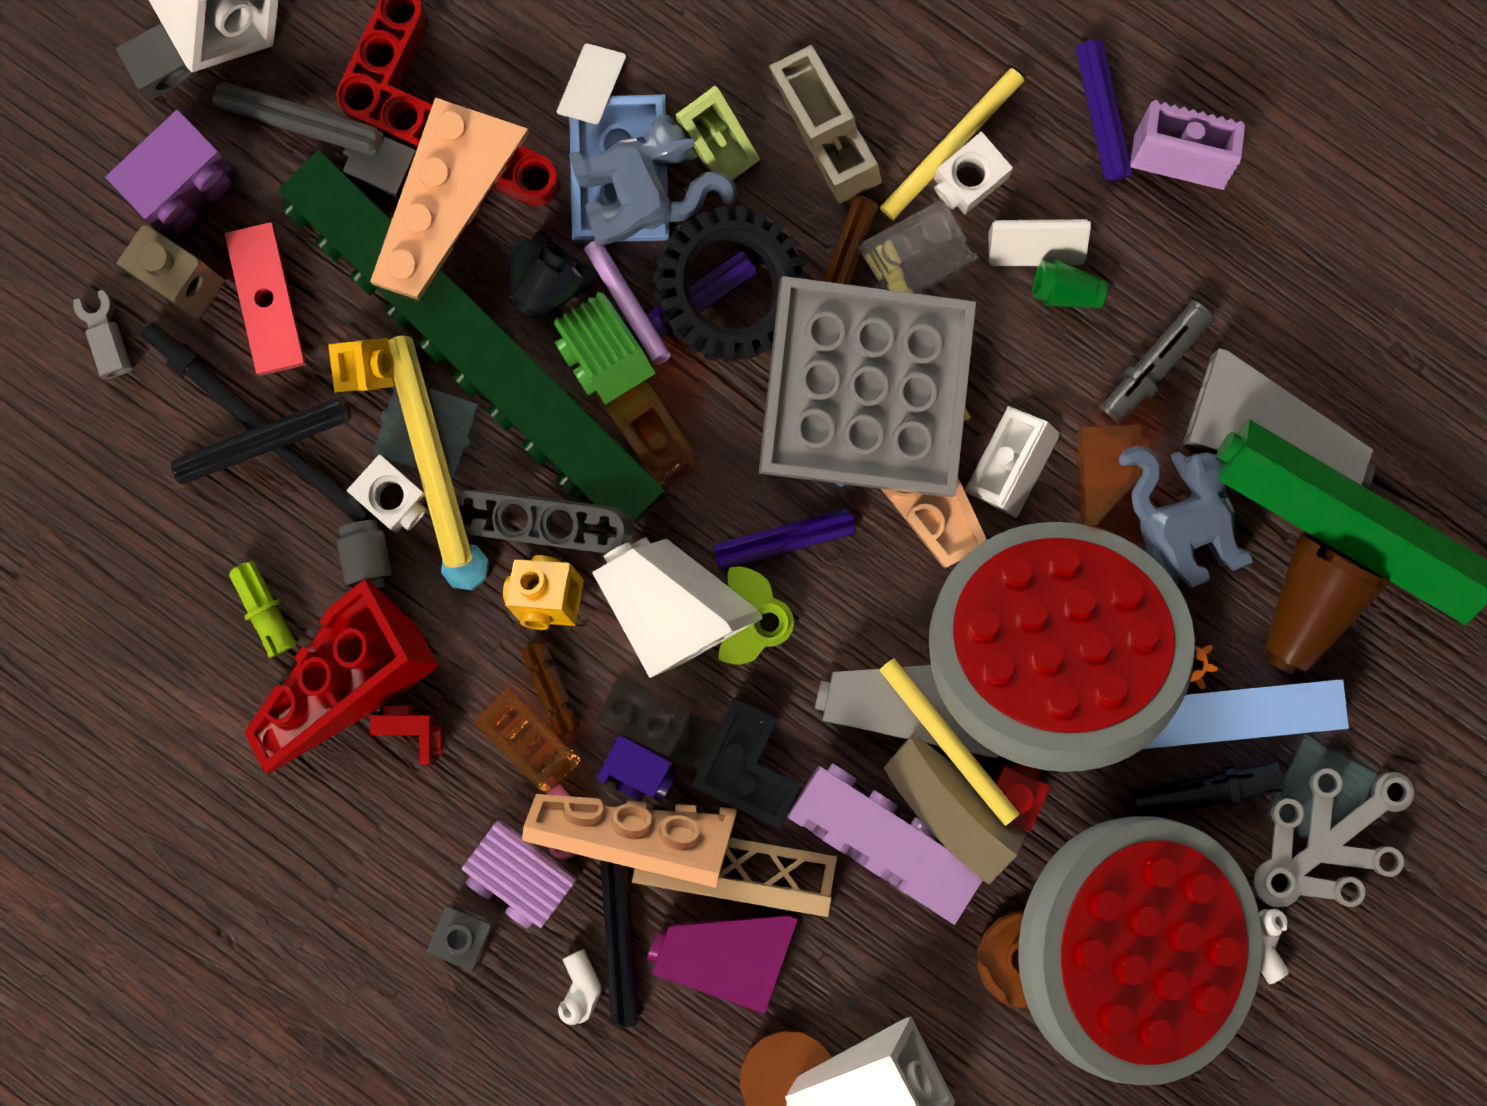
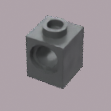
[115,23,199,102]
[341,137,416,202]
[426,903,497,972]

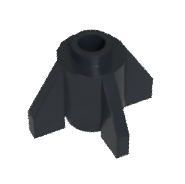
[509,230,598,318]

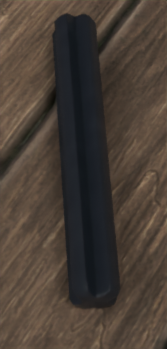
[171,397,352,484]
[600,860,638,1027]

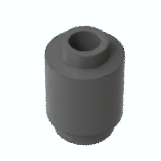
[336,520,393,590]

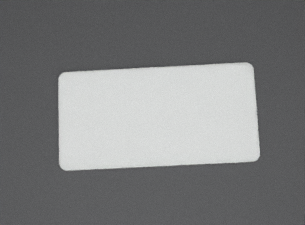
[557,43,626,125]

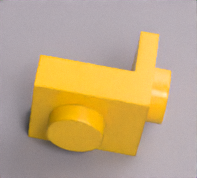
[328,338,394,393]

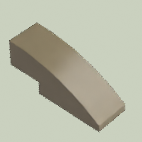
[769,44,882,204]
[884,733,1027,885]

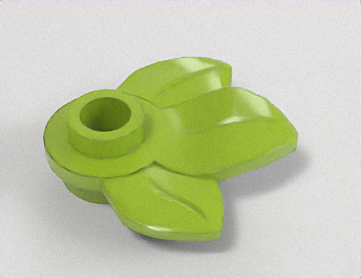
[718,567,794,665]

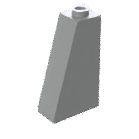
[1182,348,1375,489]
[815,665,998,758]

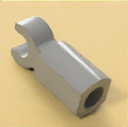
[73,290,133,379]

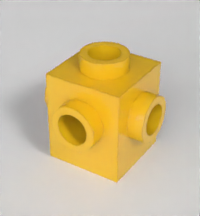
[503,555,584,630]

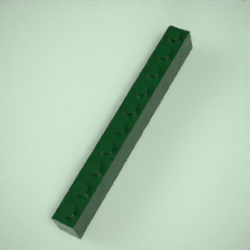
[277,149,666,534]

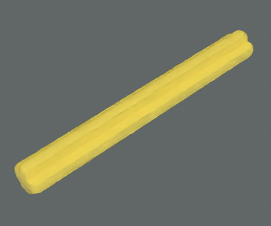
[388,335,472,568]

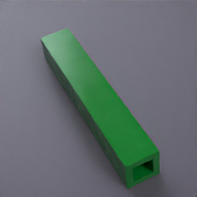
[1217,419,1487,625]

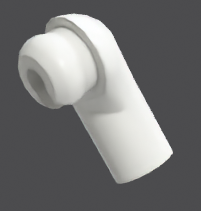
[1259,909,1290,985]
[558,949,602,1025]

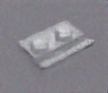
[858,199,978,294]

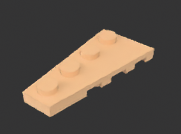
[370,98,529,300]
[881,478,987,569]
[522,794,737,888]

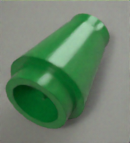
[1032,259,1108,309]

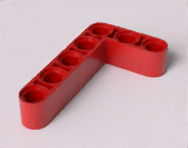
[336,0,560,207]

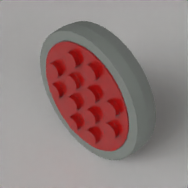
[929,522,1195,772]
[1018,816,1262,1085]

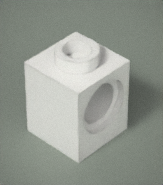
[934,131,1013,215]
[346,454,427,533]

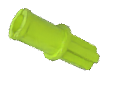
[229,561,297,658]

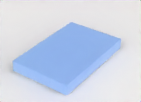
[569,94,669,243]

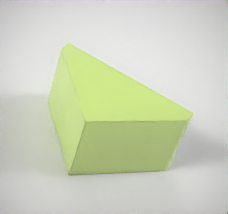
[676,86,761,180]

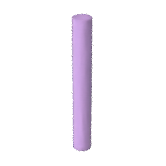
[584,241,671,365]

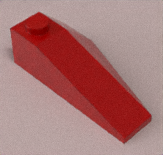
[244,579,439,773]

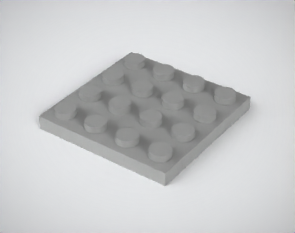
[758,276,976,498]

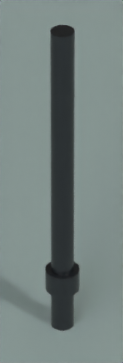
[141,322,371,522]

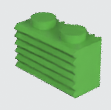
[554,292,656,405]

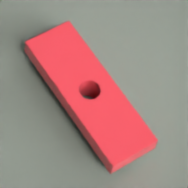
[224,222,306,376]

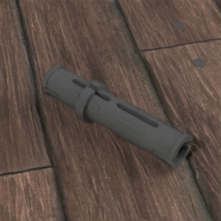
[1097,300,1215,429]

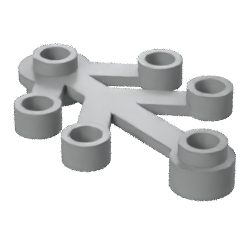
[1253,768,1414,907]

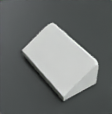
[988,219,1091,266]
[964,406,1060,518]

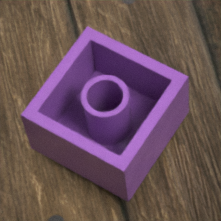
[105,110,237,238]

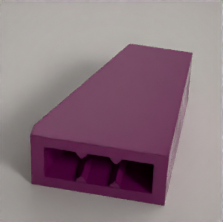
[647,913,798,1014]

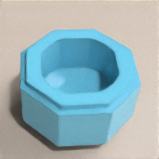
[441,544,490,591]

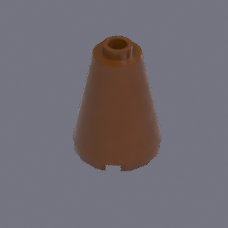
[1264,533,1389,675]

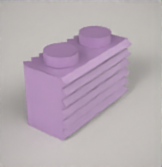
[1130,100,1245,190]
[461,820,579,929]

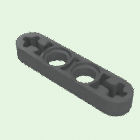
[456,489,633,553]

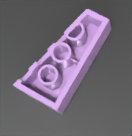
[787,763,983,925]

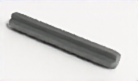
[212,81,384,156]

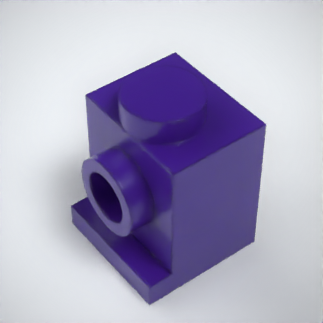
[596,735,676,802]

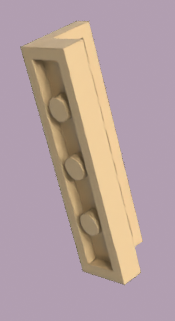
[632,837,837,917]

